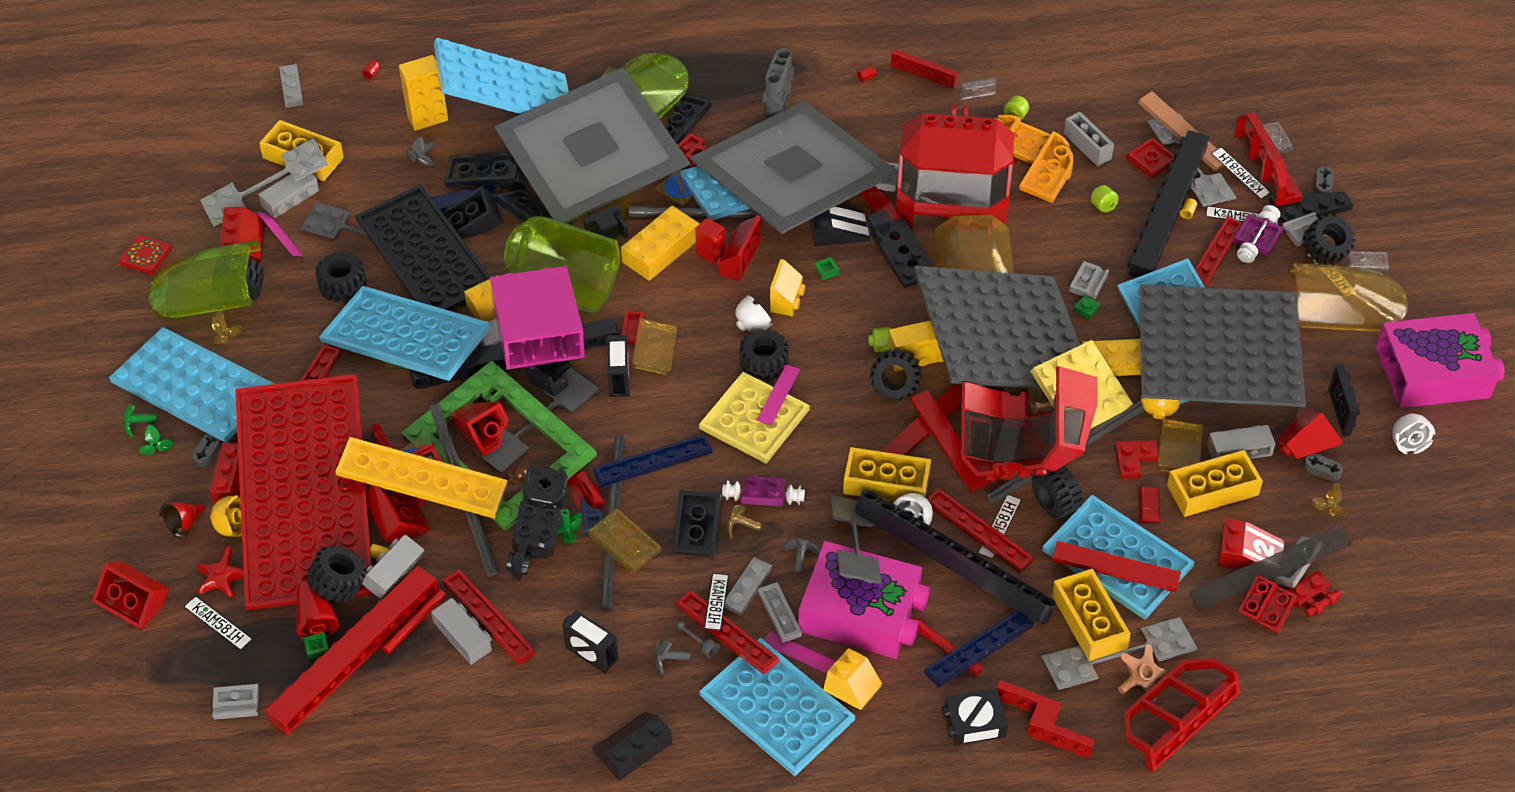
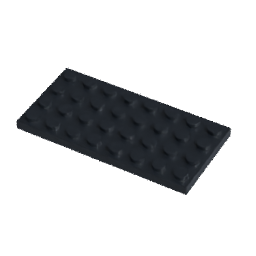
[355,184,490,311]

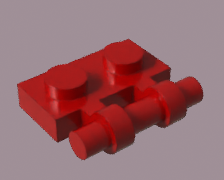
[678,133,712,169]
[1287,570,1342,617]

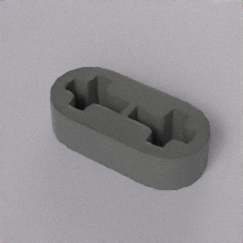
[1314,166,1334,193]
[192,433,222,468]
[1303,453,1343,482]

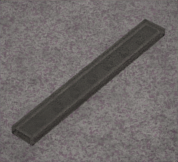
[1190,525,1352,612]

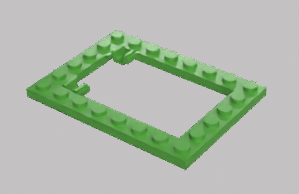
[401,361,597,531]

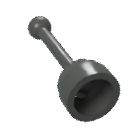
[676,621,720,658]

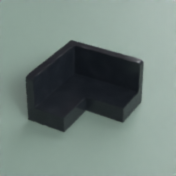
[525,360,571,397]

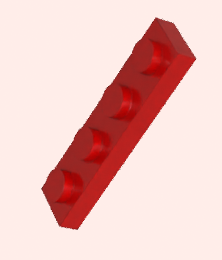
[891,49,958,89]

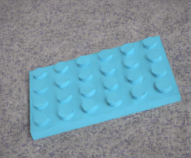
[1042,495,1194,620]
[700,638,855,776]

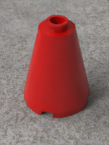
[296,579,339,640]

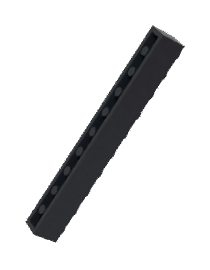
[1127,130,1209,277]

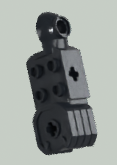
[506,463,568,581]

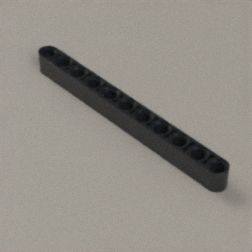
[409,318,620,389]
[855,490,1056,624]

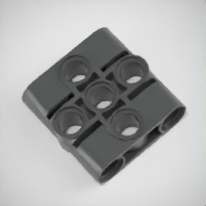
[763,48,794,119]

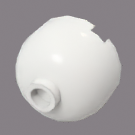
[735,295,772,333]
[1392,413,1435,454]
[893,493,933,525]

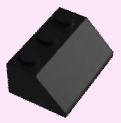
[592,712,672,781]

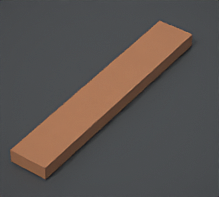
[1138,91,1224,172]

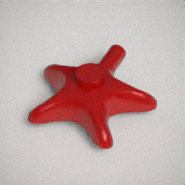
[197,547,244,598]

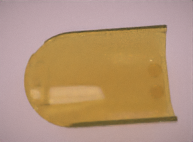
[933,215,1014,273]
[1289,262,1408,331]

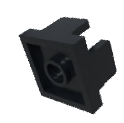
[583,205,628,254]

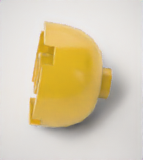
[1141,398,1181,419]
[210,496,242,537]

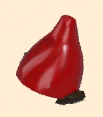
[159,502,205,538]

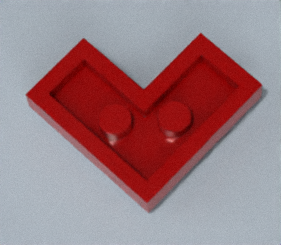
[1115,440,1159,479]

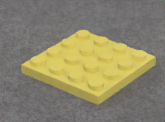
[1030,340,1133,438]
[699,372,810,464]

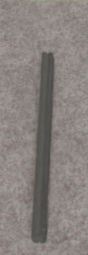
[986,400,1144,505]
[429,403,498,577]
[600,435,625,611]

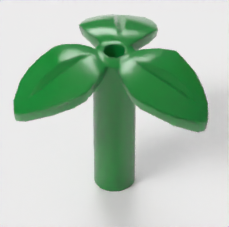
[123,405,156,438]
[139,424,174,455]
[557,509,582,543]

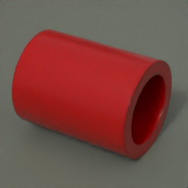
[362,60,380,79]
[857,65,877,82]

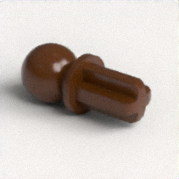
[498,465,527,486]

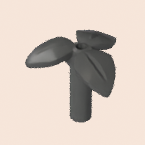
[406,136,435,167]
[784,538,820,573]
[654,641,690,676]

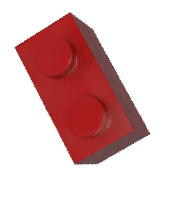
[695,217,725,264]

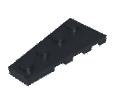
[665,92,712,145]
[1269,192,1354,223]

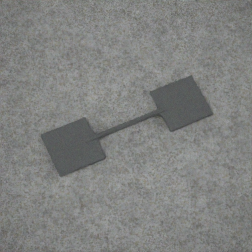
[300,201,368,240]
[473,368,599,474]
[830,495,882,584]

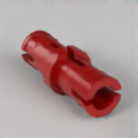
[576,471,606,509]

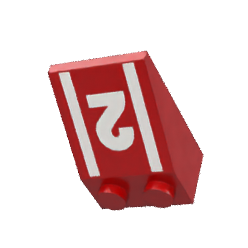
[1217,518,1284,576]

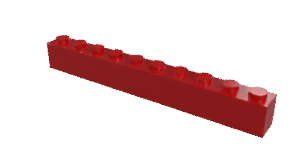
[265,566,438,735]

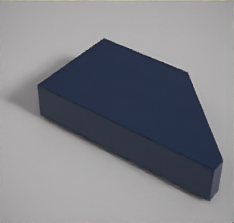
[581,500,605,536]

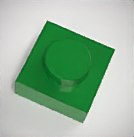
[814,257,839,281]
[1073,295,1101,320]
[303,632,329,659]

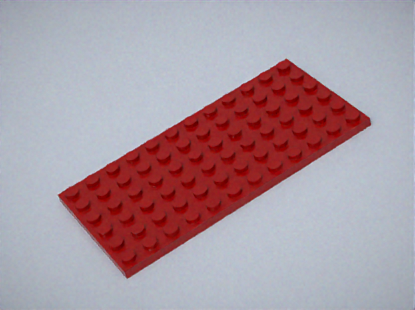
[235,374,373,611]

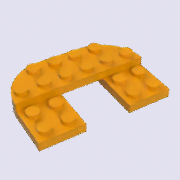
[986,115,1073,203]

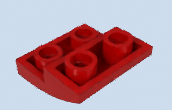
[1238,575,1298,634]

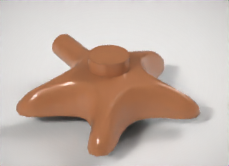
[1118,644,1169,701]

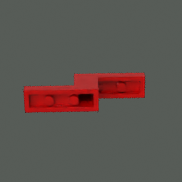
[996,680,1095,758]

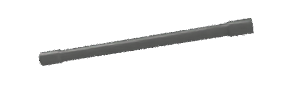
[629,206,759,218]

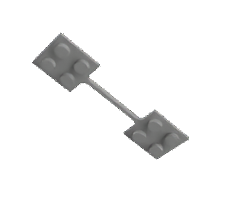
[1148,114,1236,207]
[200,138,328,227]
[1041,617,1198,690]

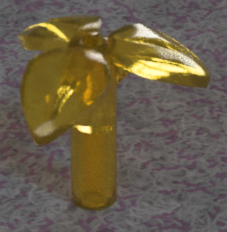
[212,312,243,344]
[1312,483,1346,516]
[727,505,762,538]

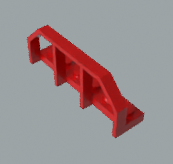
[1234,113,1303,206]
[1124,657,1240,772]

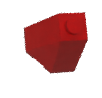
[449,402,509,457]
[1277,407,1343,459]

